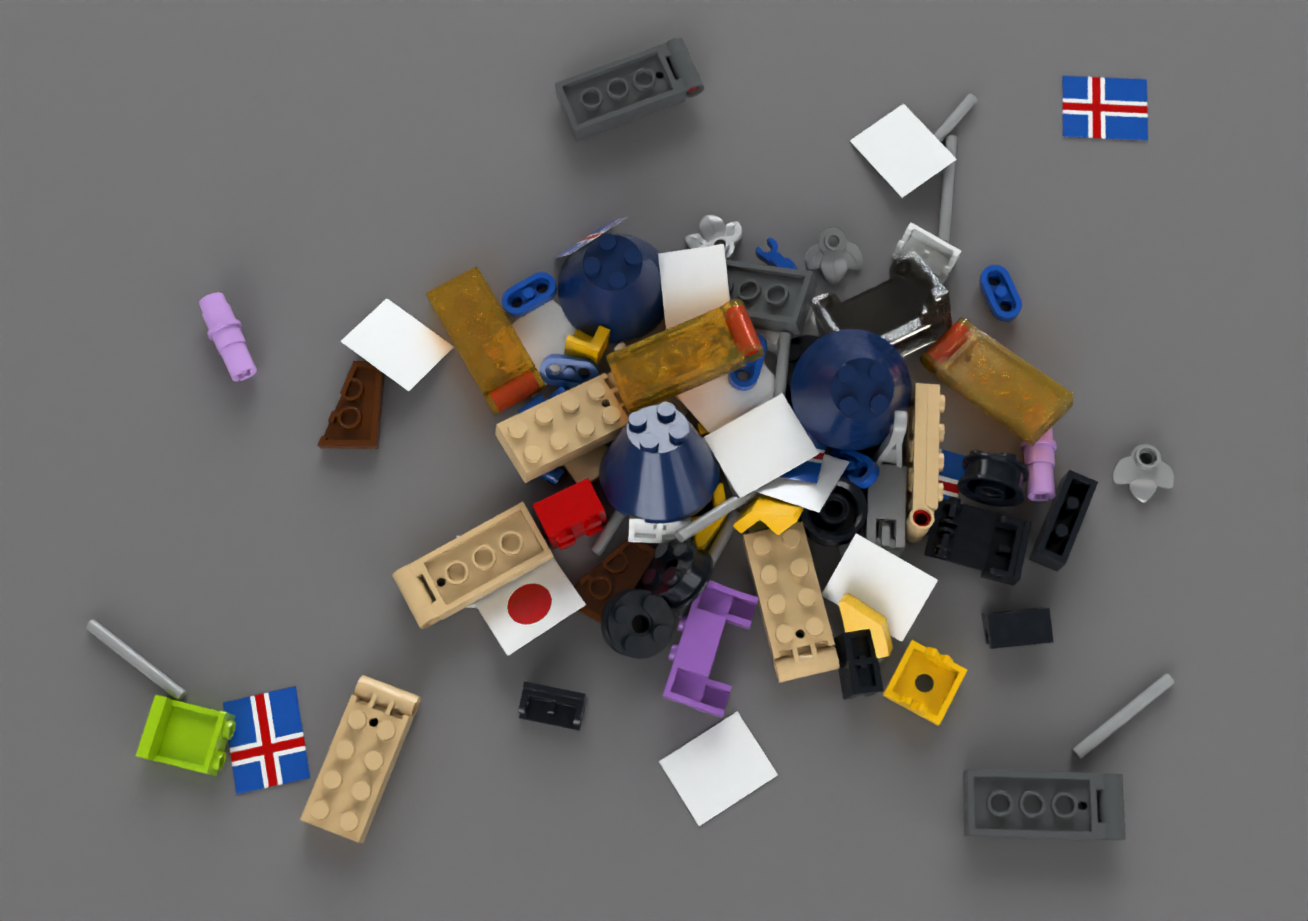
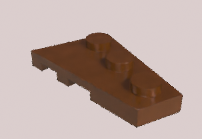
[318,361,385,449]
[573,539,656,624]

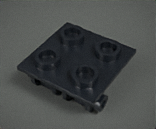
[924,496,998,571]

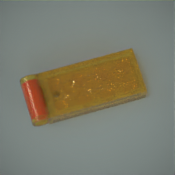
[425,266,546,416]
[606,299,764,414]
[919,317,1073,446]

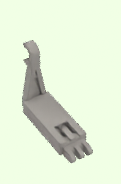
[864,410,907,558]

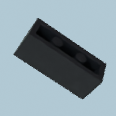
[1029,470,1098,571]

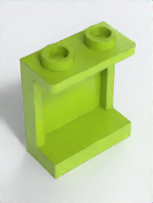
[135,694,236,776]

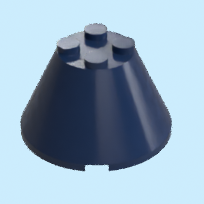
[558,233,665,344]
[790,329,912,451]
[599,402,720,524]

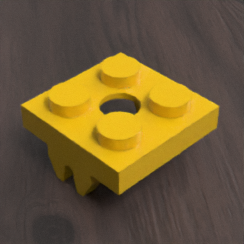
[882,640,967,726]

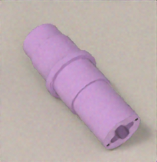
[199,292,257,381]
[1020,408,1057,501]

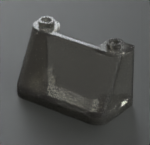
[811,250,952,357]

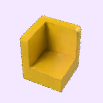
[564,325,610,365]

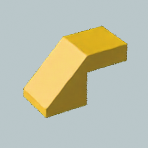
[692,483,728,550]
[733,494,804,535]
[838,594,893,658]

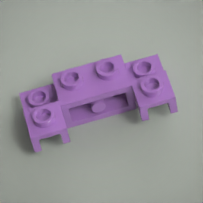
[663,580,759,718]

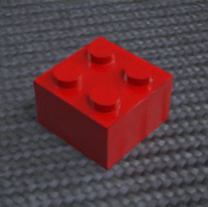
[532,478,607,550]

